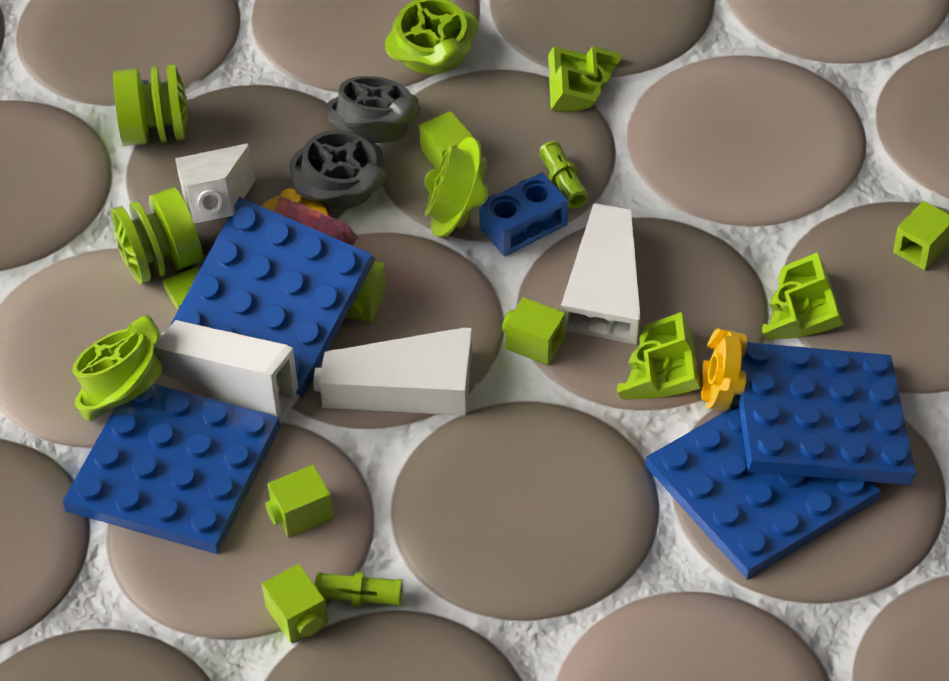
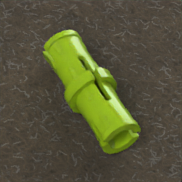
[538,141,589,209]
[315,572,403,607]

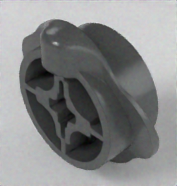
[326,76,421,143]
[290,130,387,209]

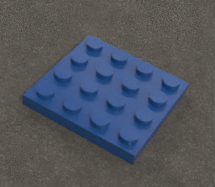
[168,197,376,398]
[737,342,916,485]
[63,384,280,554]
[645,404,881,580]

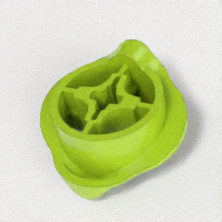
[385,0,479,74]
[424,137,489,238]
[72,315,163,421]

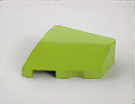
[548,46,622,112]
[762,252,844,340]
[617,312,701,399]

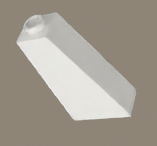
[175,143,256,224]
[561,203,640,345]
[154,320,300,423]
[314,328,473,415]

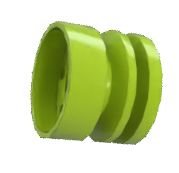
[113,64,189,146]
[111,187,203,284]

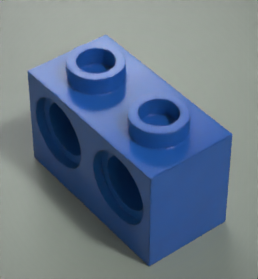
[479,172,568,257]

